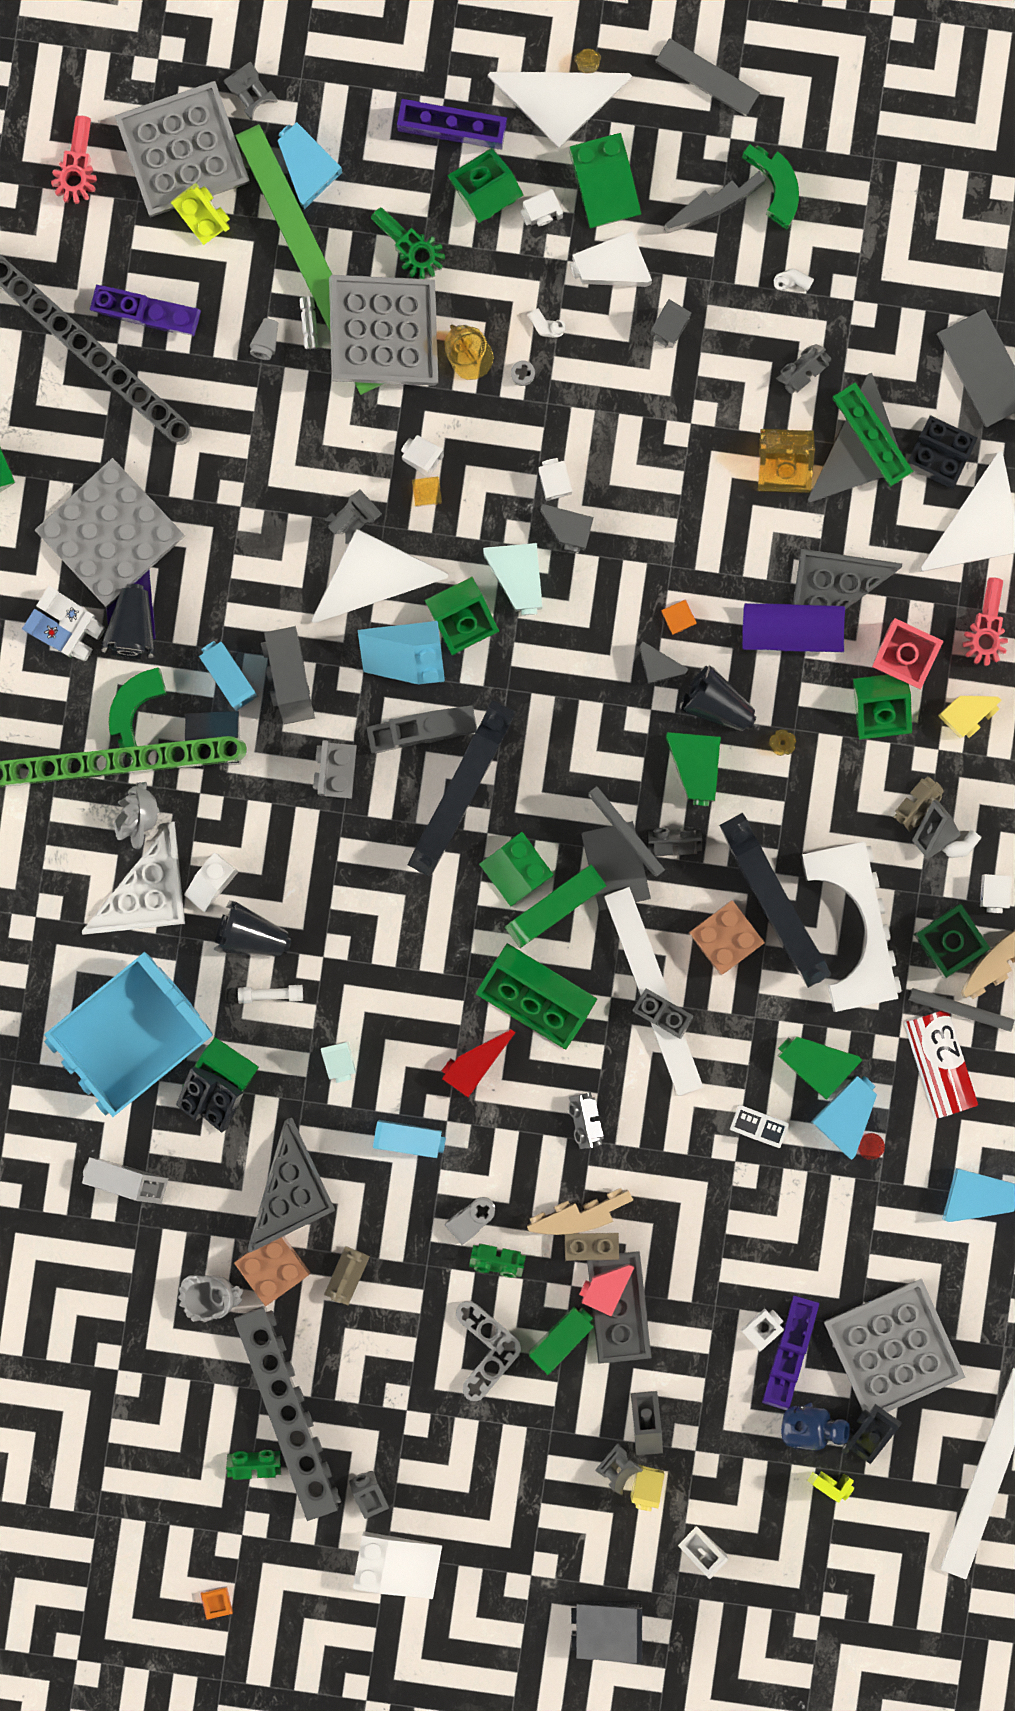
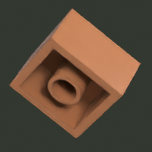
[689,900,765,975]
[234,1236,310,1307]

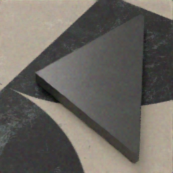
[808,373,899,503]
[793,549,903,610]
[248,1117,335,1253]

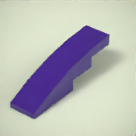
[762,1296,819,1410]

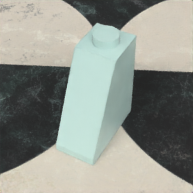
[483,543,542,616]

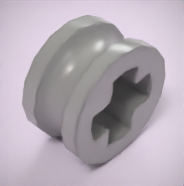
[511,361,535,386]

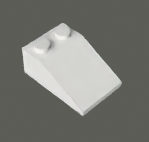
[353,1531,442,1599]

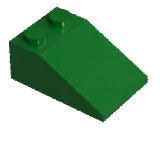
[569,133,641,229]

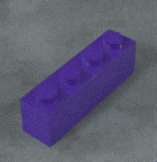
[397,99,507,150]

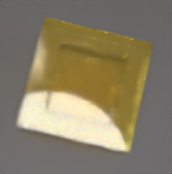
[412,476,442,507]

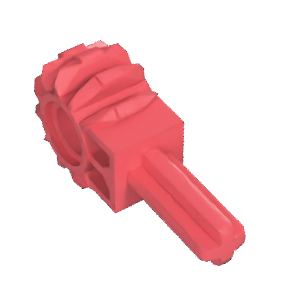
[51,115,97,204]
[962,577,1008,666]

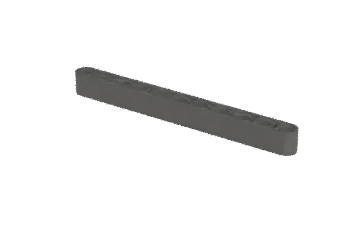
[0,254,192,445]

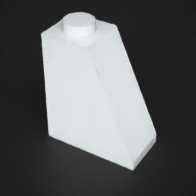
[570,231,652,287]
[184,853,239,912]

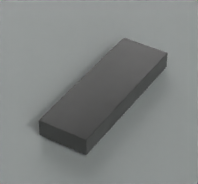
[328,508,362,534]

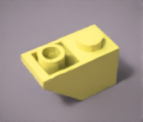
[938,696,1002,739]
[630,1465,664,1511]

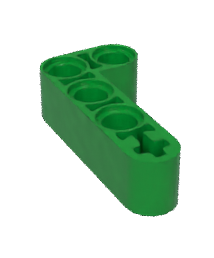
[504,864,607,948]

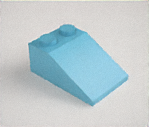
[358,621,445,684]

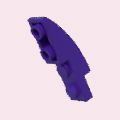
[90,284,201,336]

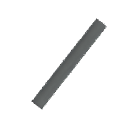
[909,988,1015,1032]

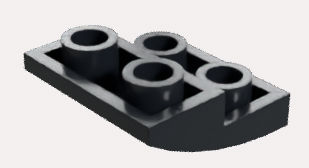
[908,415,978,489]
[176,1067,243,1133]

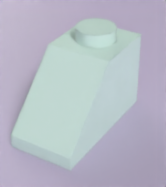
[321,1042,356,1083]

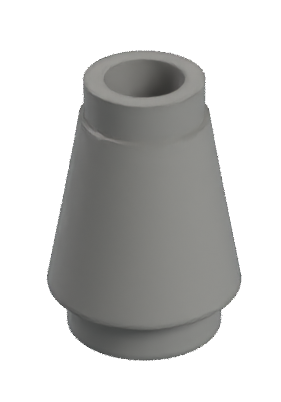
[250,318,279,360]

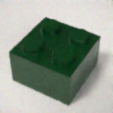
[913,904,991,978]

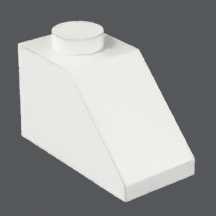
[401,435,444,478]

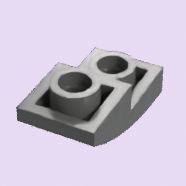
[633,988,694,1039]

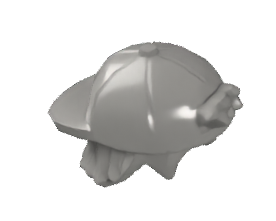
[114,782,159,849]
[178,1275,243,1322]

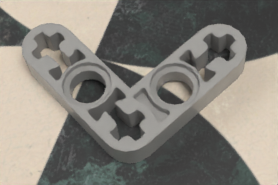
[456,1301,521,1401]

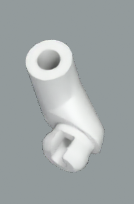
[774,269,814,291]
[528,308,566,338]
[942,830,981,858]

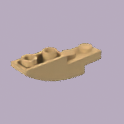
[961,930,1015,999]
[527,1188,633,1235]

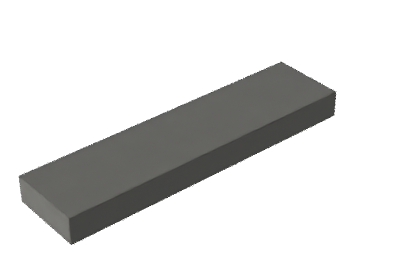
[655,38,760,117]

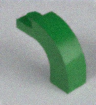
[108,667,167,760]

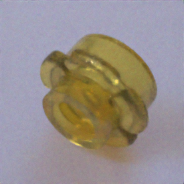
[575,49,601,73]
[770,730,796,756]

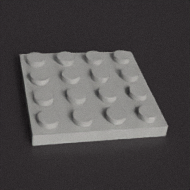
[115,81,250,217]
[329,275,438,386]
[35,458,185,608]
[823,1279,966,1412]

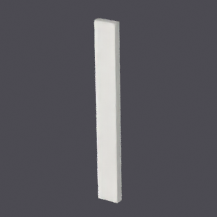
[604,887,703,1097]
[940,1368,1015,1579]

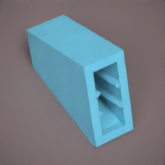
[278,122,342,209]
[199,641,258,711]
[811,1076,877,1160]
[373,1120,446,1158]
[942,1168,1015,1222]

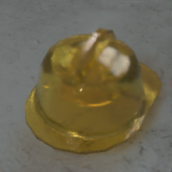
[444,324,494,380]

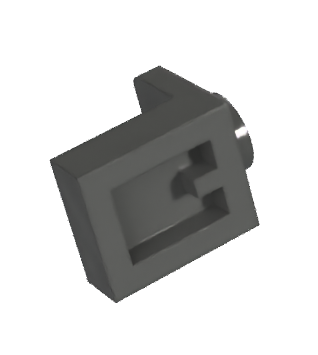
[349,1471,389,1519]

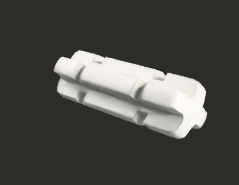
[300,296,319,349]

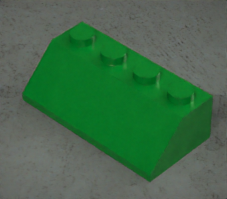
[476,943,598,1050]

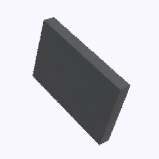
[581,821,651,911]

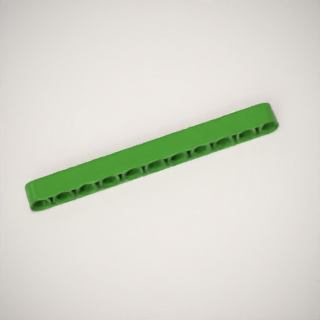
[235,124,383,395]
[0,736,247,787]

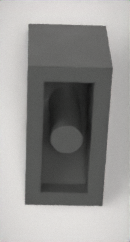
[650,299,691,348]
[541,504,594,553]
[631,1391,663,1455]

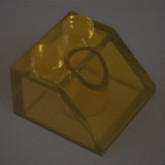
[758,429,815,492]

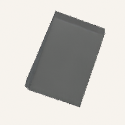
[639,642,688,684]
[912,800,961,858]

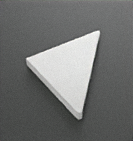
[488,72,632,149]
[921,451,1015,572]
[311,529,449,623]
[82,822,185,935]

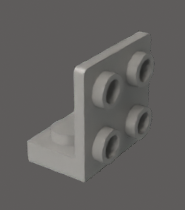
[313,740,357,799]

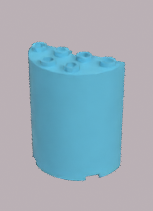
[44,952,213,1117]

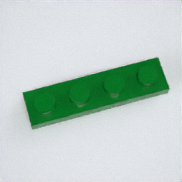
[833,382,914,487]

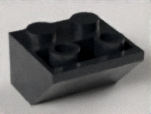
[185,711,241,767]

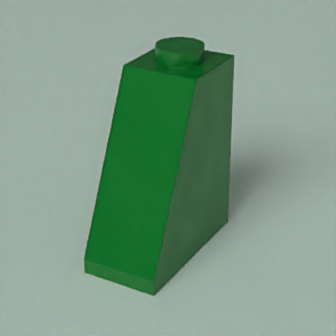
[666,732,721,806]
[777,1036,862,1100]
[529,1306,593,1375]

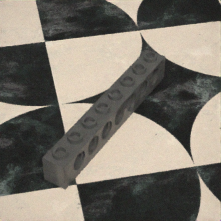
[234,1306,341,1521]

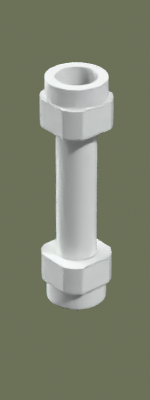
[238,985,303,1004]

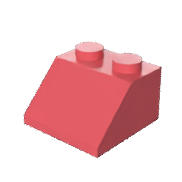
[872,618,943,690]

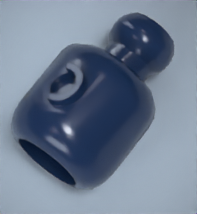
[781,1403,850,1451]

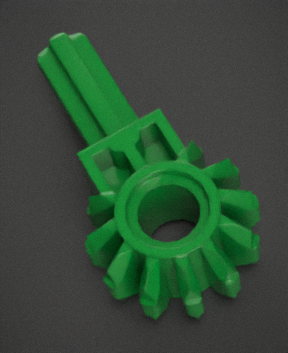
[371,207,445,279]

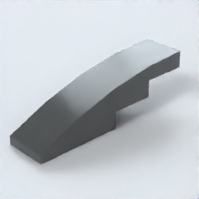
[664,171,766,233]

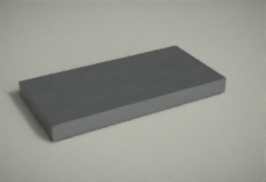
[937,309,1015,428]
[589,786,665,877]
[587,1251,652,1364]

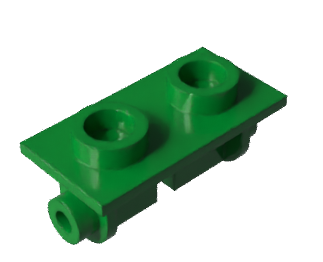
[469,1243,526,1278]
[226,1450,281,1480]

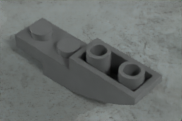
[366,705,477,754]

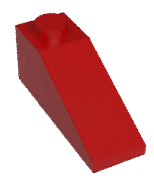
[441,1029,515,1097]

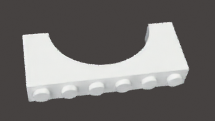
[800,841,901,1012]

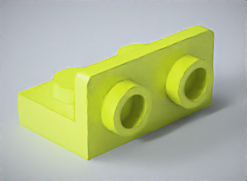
[171,183,230,245]
[807,1471,854,1503]

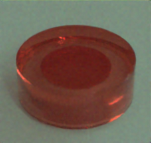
[858,1133,885,1160]

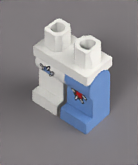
[22,586,106,661]

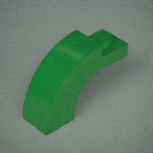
[742,144,799,230]

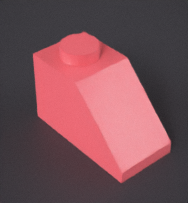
[579,1264,634,1316]

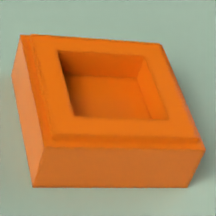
[661,599,697,635]
[200,1586,233,1620]

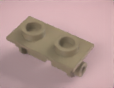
[894,776,944,832]
[565,1233,619,1261]
[324,1246,370,1305]

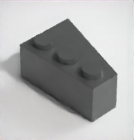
[261,626,315,725]

